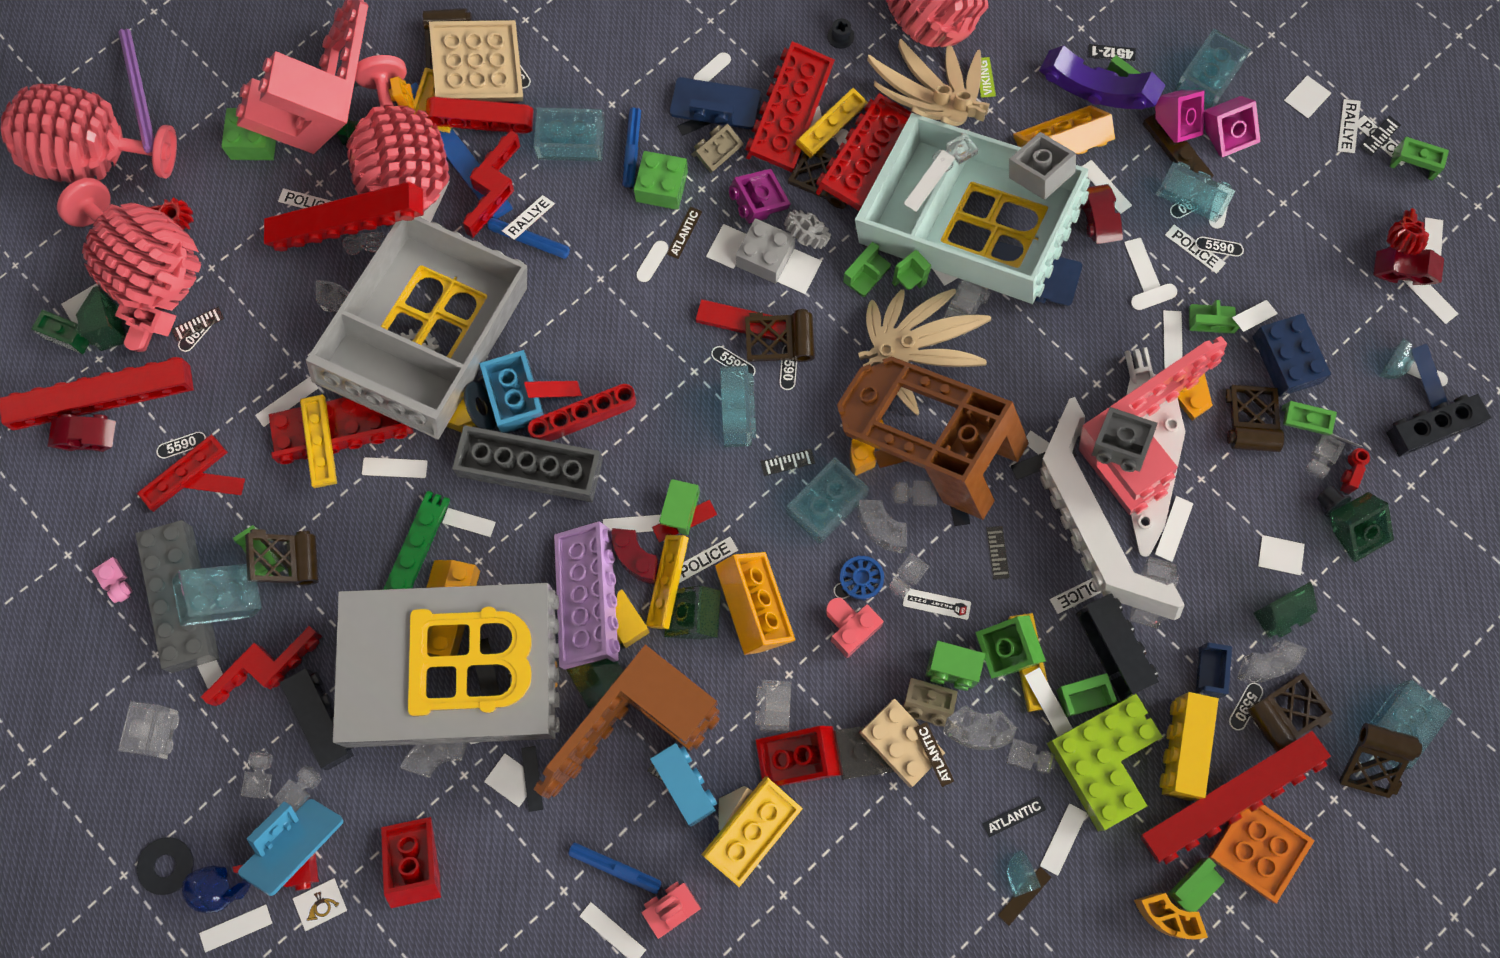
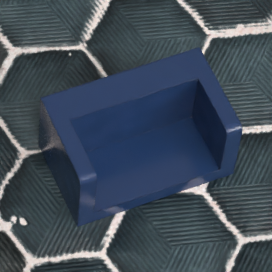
[1196,642,1232,698]

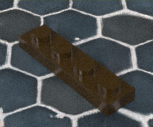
[1143,113,1214,190]

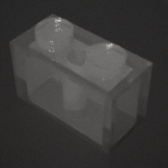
[755,680,791,733]

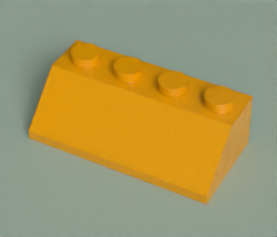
[1013,105,1115,154]
[715,552,795,655]
[426,560,480,657]

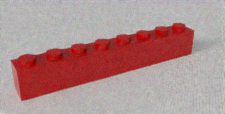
[264,182,424,251]
[0,357,194,431]
[1140,731,1331,865]

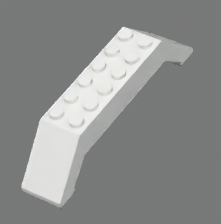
[1040,397,1184,620]

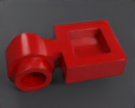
[1340,448,1370,494]

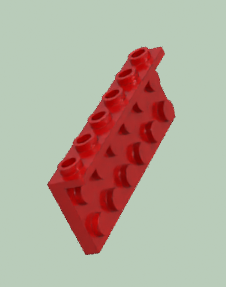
[745,41,835,172]
[816,93,912,211]
[268,397,414,464]

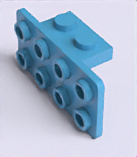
[238,799,343,896]

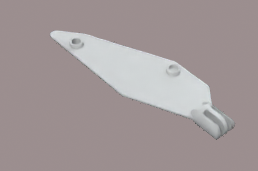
[1124,347,1185,557]

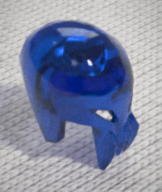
[182,865,251,914]

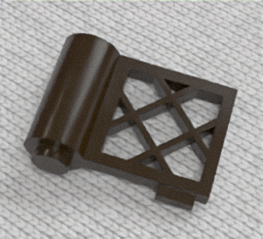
[423,8,472,69]
[788,148,847,209]
[745,309,815,362]
[1226,385,1284,452]
[245,529,319,586]
[1246,672,1333,752]
[1339,723,1422,798]

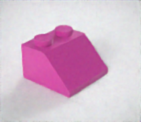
[1155,90,1204,143]
[1204,96,1260,157]

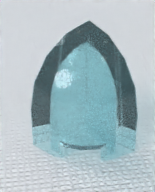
[1379,338,1415,379]
[1006,850,1041,897]

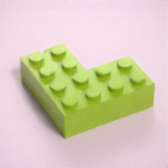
[1046,694,1163,832]

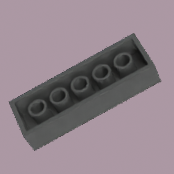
[452,425,603,503]
[135,520,220,673]

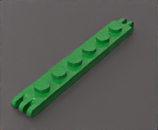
[383,491,450,590]

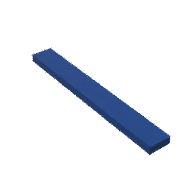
[411,82,513,219]

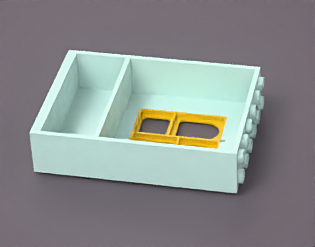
[855,113,1090,304]

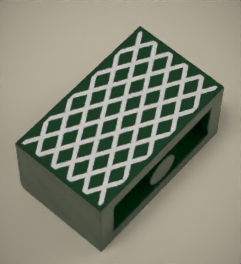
[31,309,93,354]

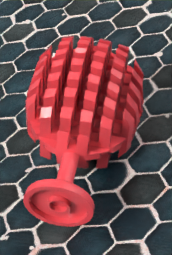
[886,0,988,47]
[346,55,450,211]
[1,84,177,183]
[57,178,201,312]

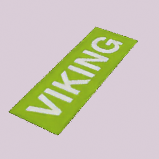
[980,57,996,98]

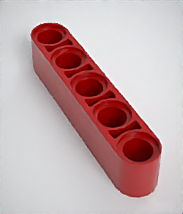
[425,97,534,134]
[528,384,636,442]

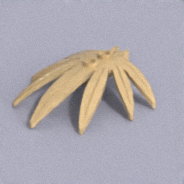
[867,39,990,126]
[858,289,991,415]

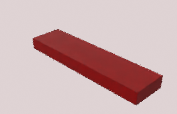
[696,299,786,342]
[137,434,228,512]

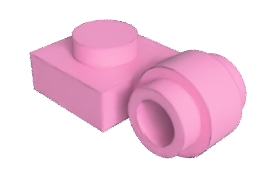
[92,557,133,603]

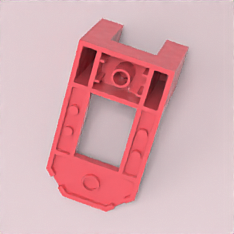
[236,0,368,154]
[1079,336,1227,516]

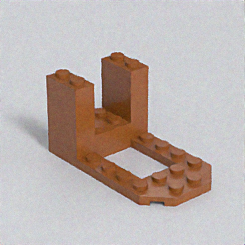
[837,356,1029,520]
[534,644,720,799]

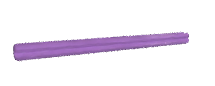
[119,28,154,153]

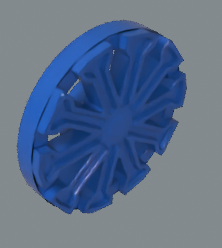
[840,556,884,600]

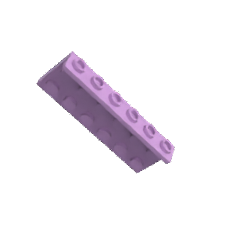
[554,521,620,669]

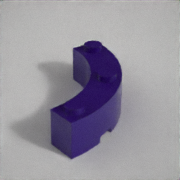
[1039,45,1165,109]

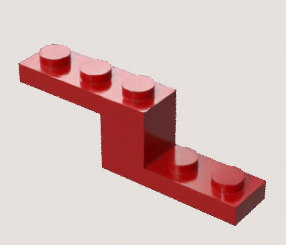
[463,130,520,238]
[201,626,323,706]

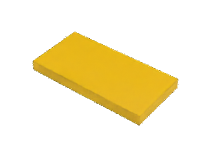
[701,776,802,887]

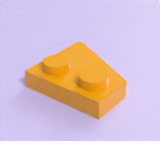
[389,76,416,115]
[1177,373,1213,421]

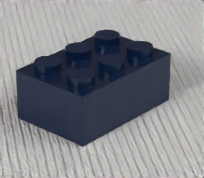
[1252,313,1332,397]

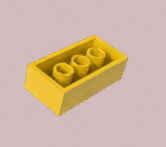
[1160,692,1219,801]

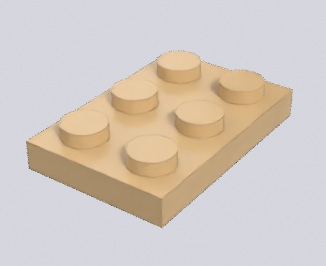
[859,699,945,788]

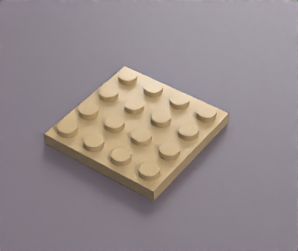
[429,20,523,102]

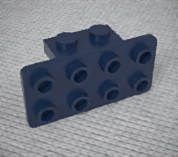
[670,77,761,129]
[992,242,1082,306]

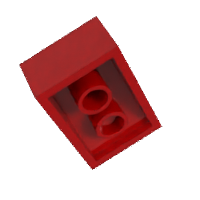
[756,726,841,786]
[381,817,441,908]

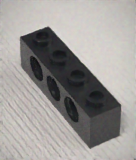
[1386,394,1491,457]

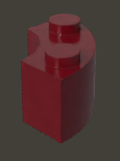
[1080,184,1123,244]
[1373,246,1444,285]
[47,414,116,452]
[612,528,658,585]

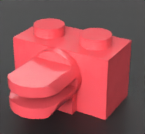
[115,304,176,352]
[826,598,884,658]
[641,882,701,939]

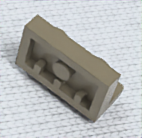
[691,124,744,173]
[903,678,958,727]

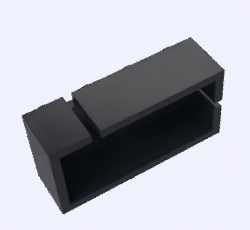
[1076,593,1159,700]

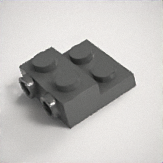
[1092,407,1158,472]

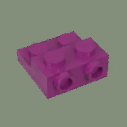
[729,169,791,224]

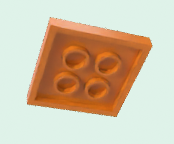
[1208,805,1315,903]

